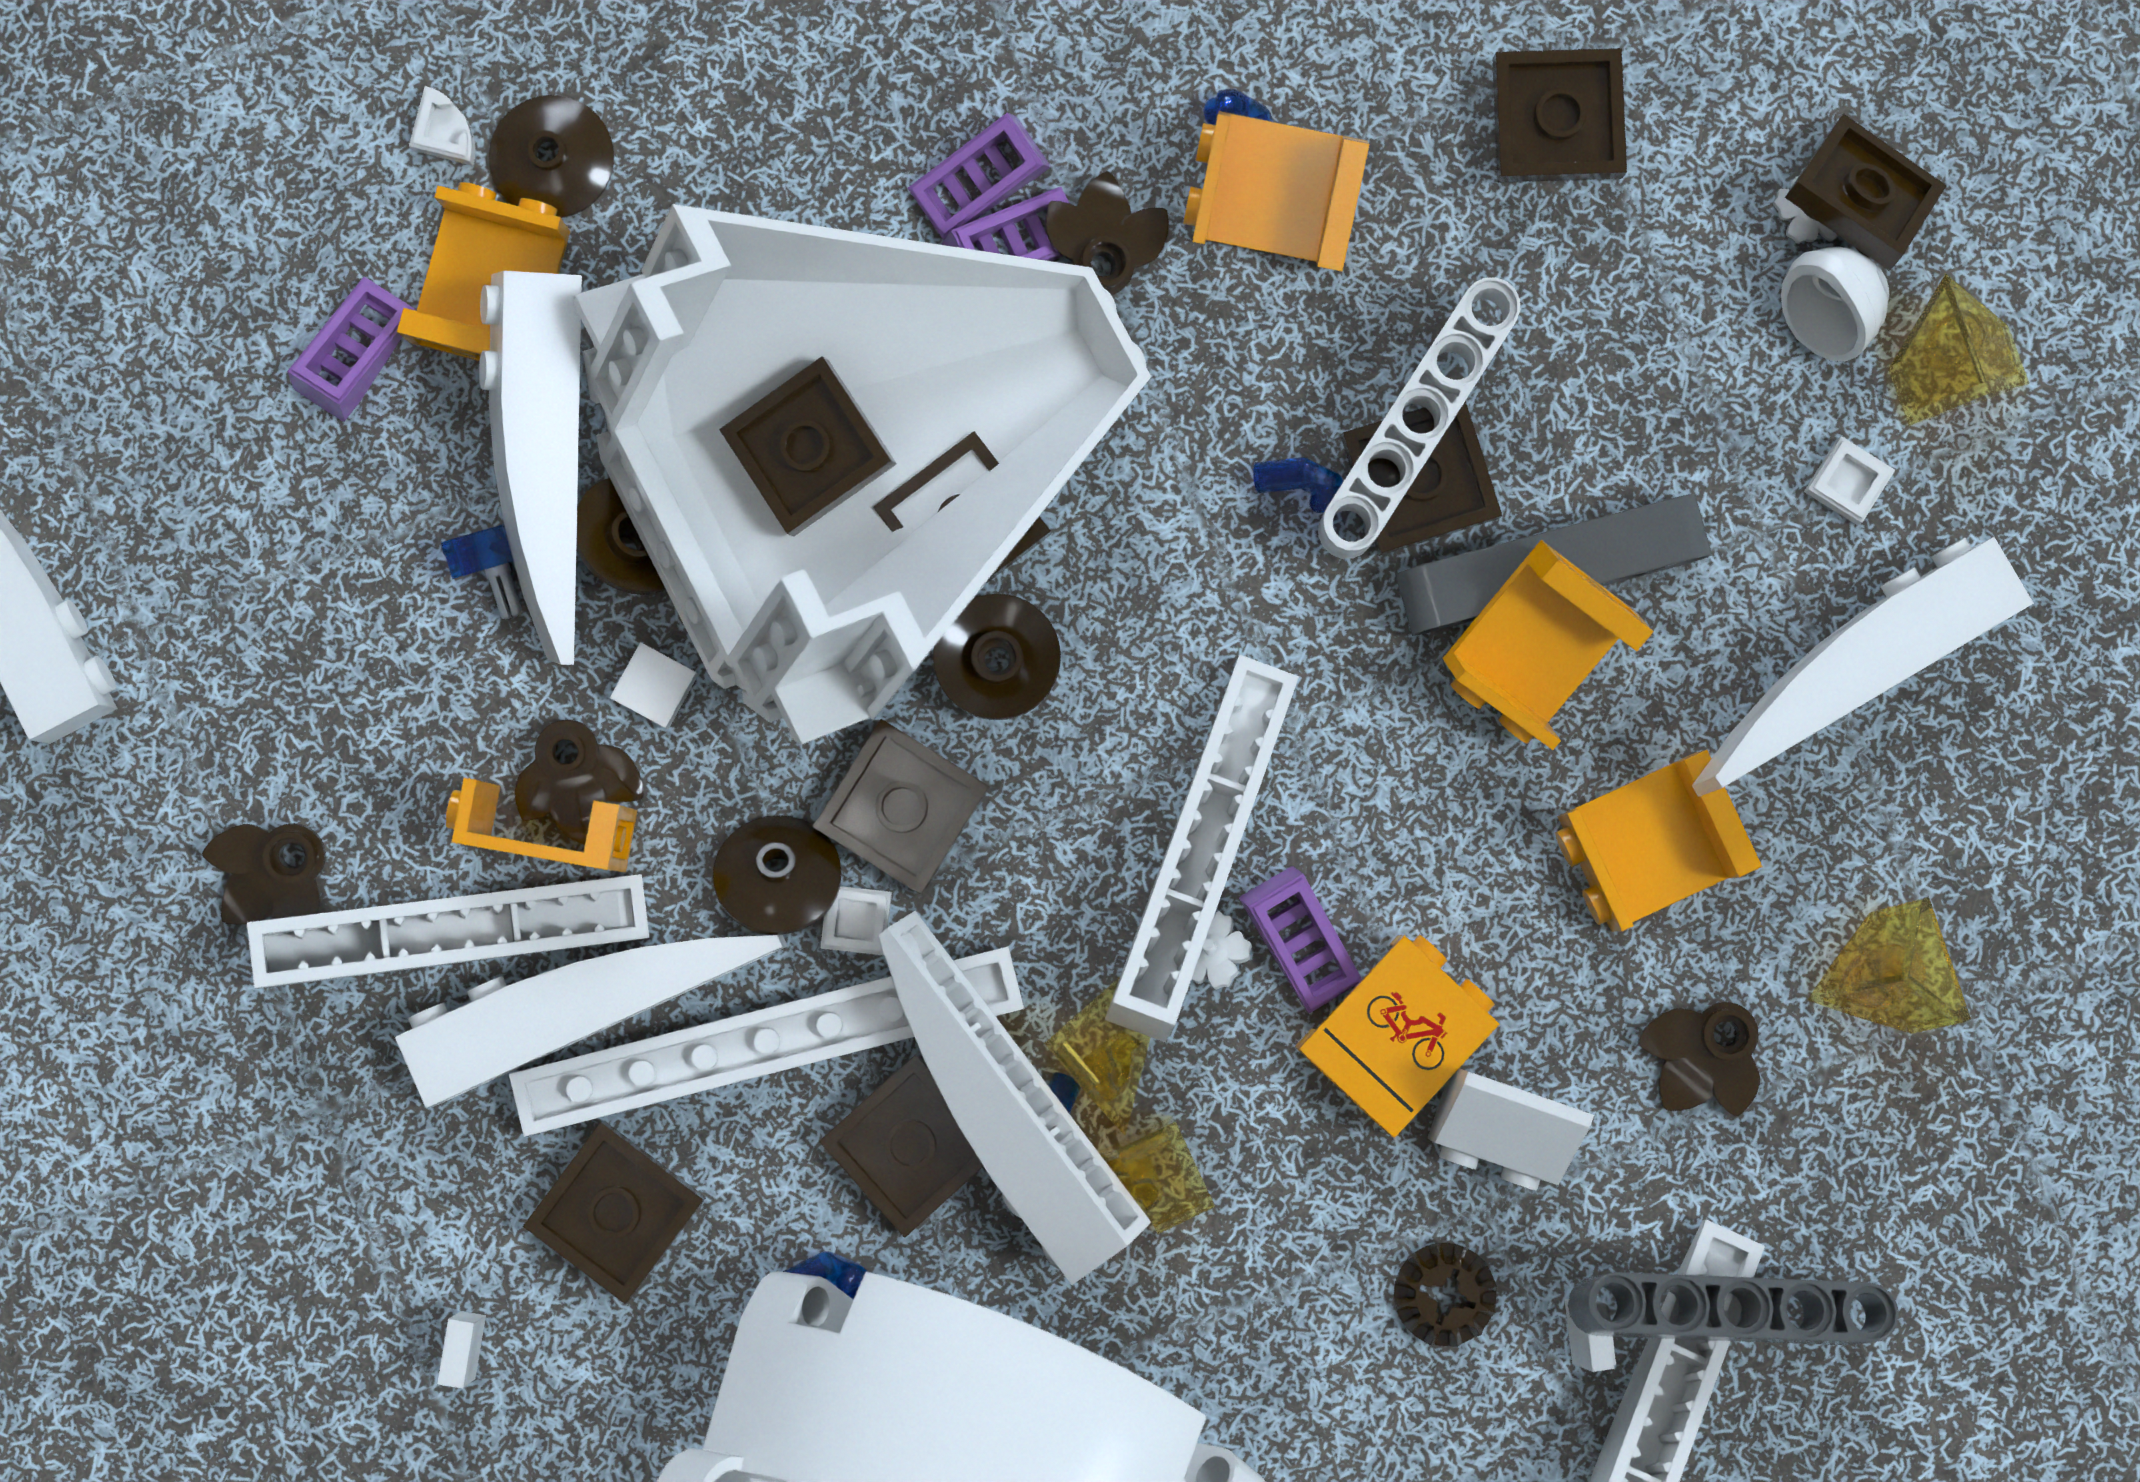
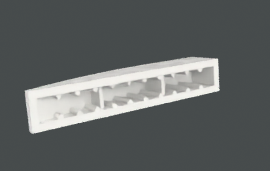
[479,271,582,665]
[0,510,118,744]
[1692,537,2033,797]
[1105,655,1299,1042]
[247,874,649,989]
[878,911,1151,1285]
[395,935,788,1108]
[1589,1220,1765,1482]

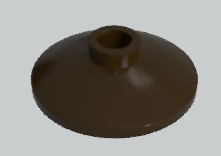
[489,95,614,218]
[576,478,666,595]
[933,594,1061,720]
[713,815,841,935]

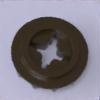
[1394,1243,1497,1347]

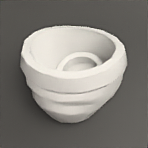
[1781,247,1889,361]

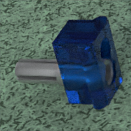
[441,524,522,619]

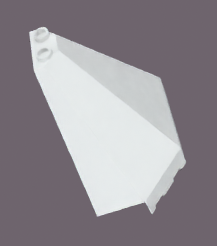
[573,204,1151,745]

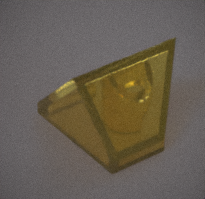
[1888,273,2030,426]
[1808,896,1971,1034]
[1044,977,1151,1135]
[1098,1116,1215,1234]

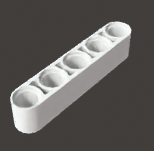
[1318,277,1520,559]

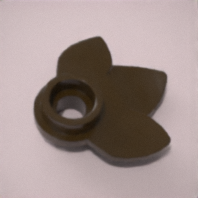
[1045,171,1169,295]
[514,720,644,845]
[202,823,326,925]
[1638,1002,1760,1117]

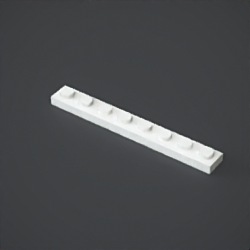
[509,946,1024,1137]

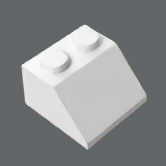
[1428,1068,1594,1191]

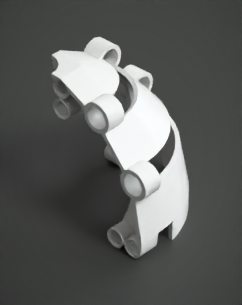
[657,1271,1266,1482]

